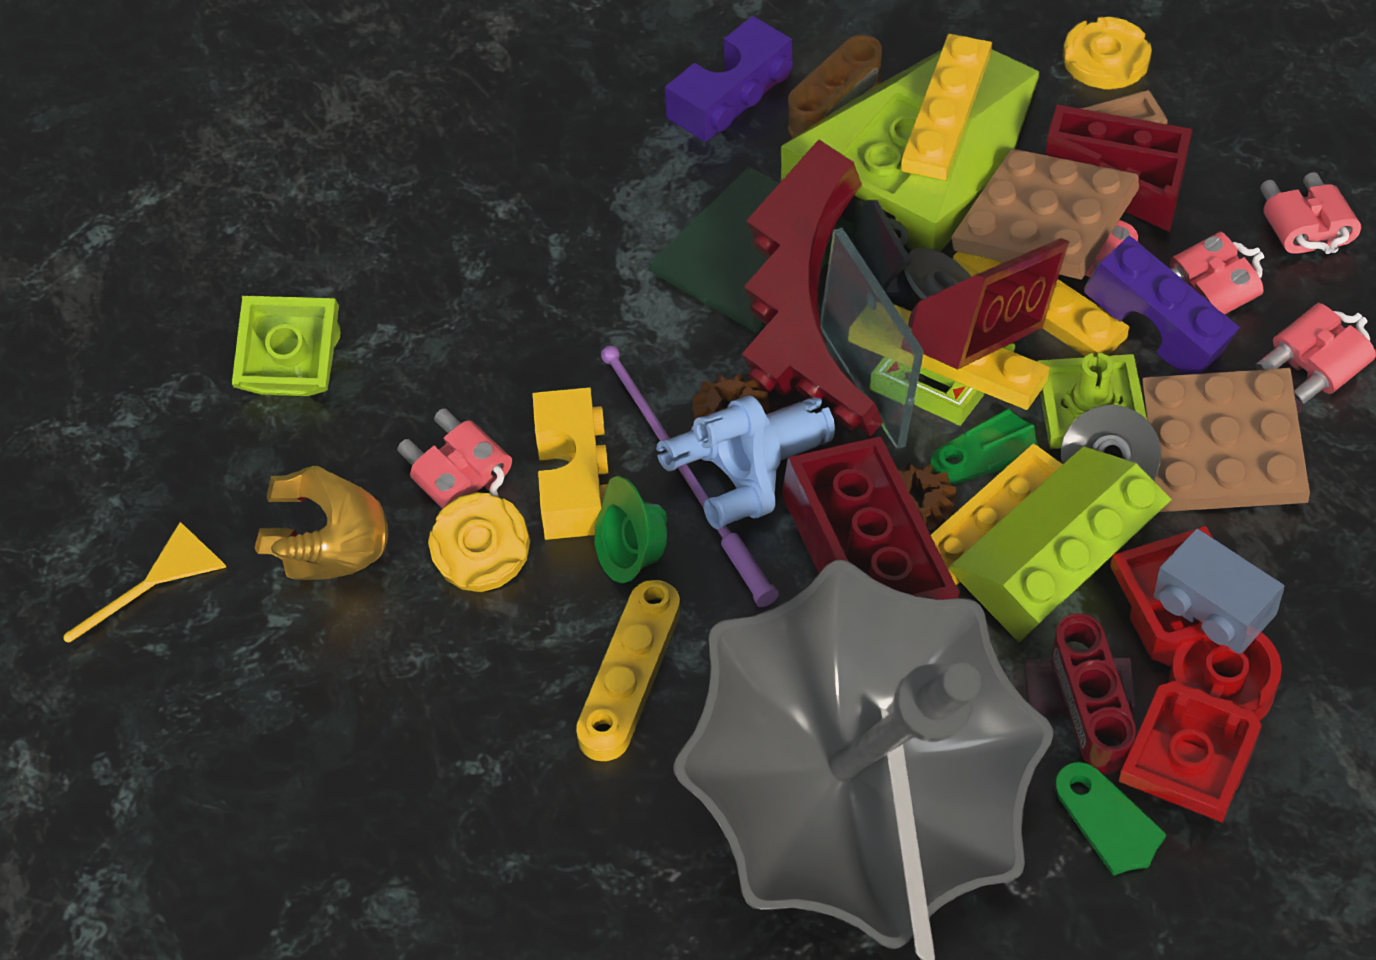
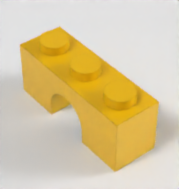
[533,387,608,540]

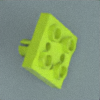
[1038,353,1147,449]

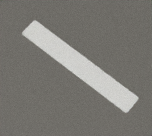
[881,707,935,960]

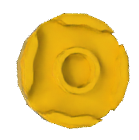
[1063,17,1152,89]
[428,492,530,592]

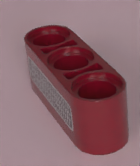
[1051,613,1136,773]

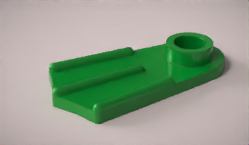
[931,409,1038,484]
[1055,762,1166,876]

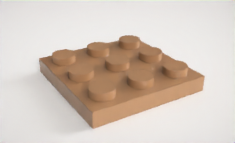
[951,149,1139,279]
[1142,368,1310,512]

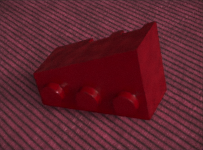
[1046,105,1192,232]

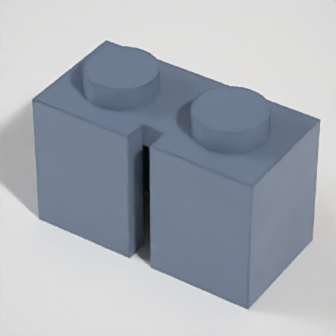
[1154,528,1285,655]

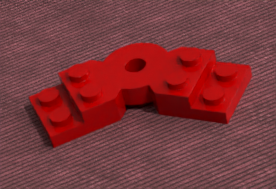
[1110,526,1282,822]

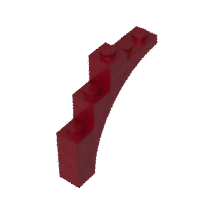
[742,139,883,437]

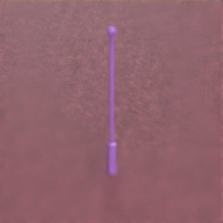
[601,345,779,607]

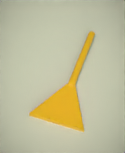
[63,522,226,643]

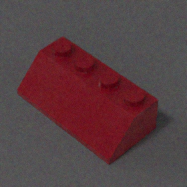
[907,238,1069,370]
[781,436,959,600]

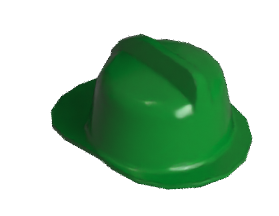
[594,475,667,583]

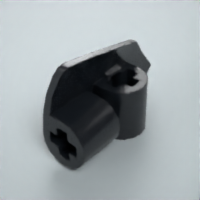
[854,200,914,310]

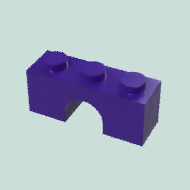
[665,16,793,143]
[1084,235,1240,375]

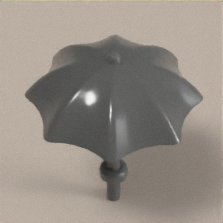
[674,560,1053,949]

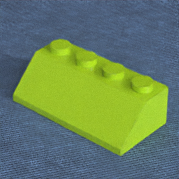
[948,446,1172,643]

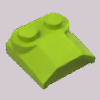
[232,296,341,396]

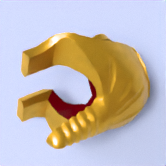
[255,466,388,580]

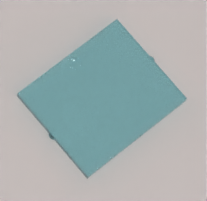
[820,228,924,449]

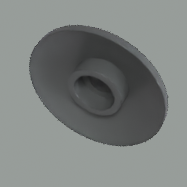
[904,247,972,301]
[1061,405,1161,481]

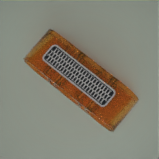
[788,35,882,139]

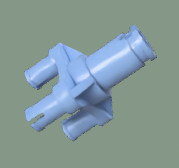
[656,395,835,529]

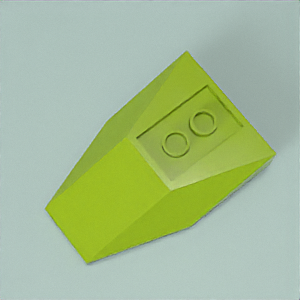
[781,49,1039,252]

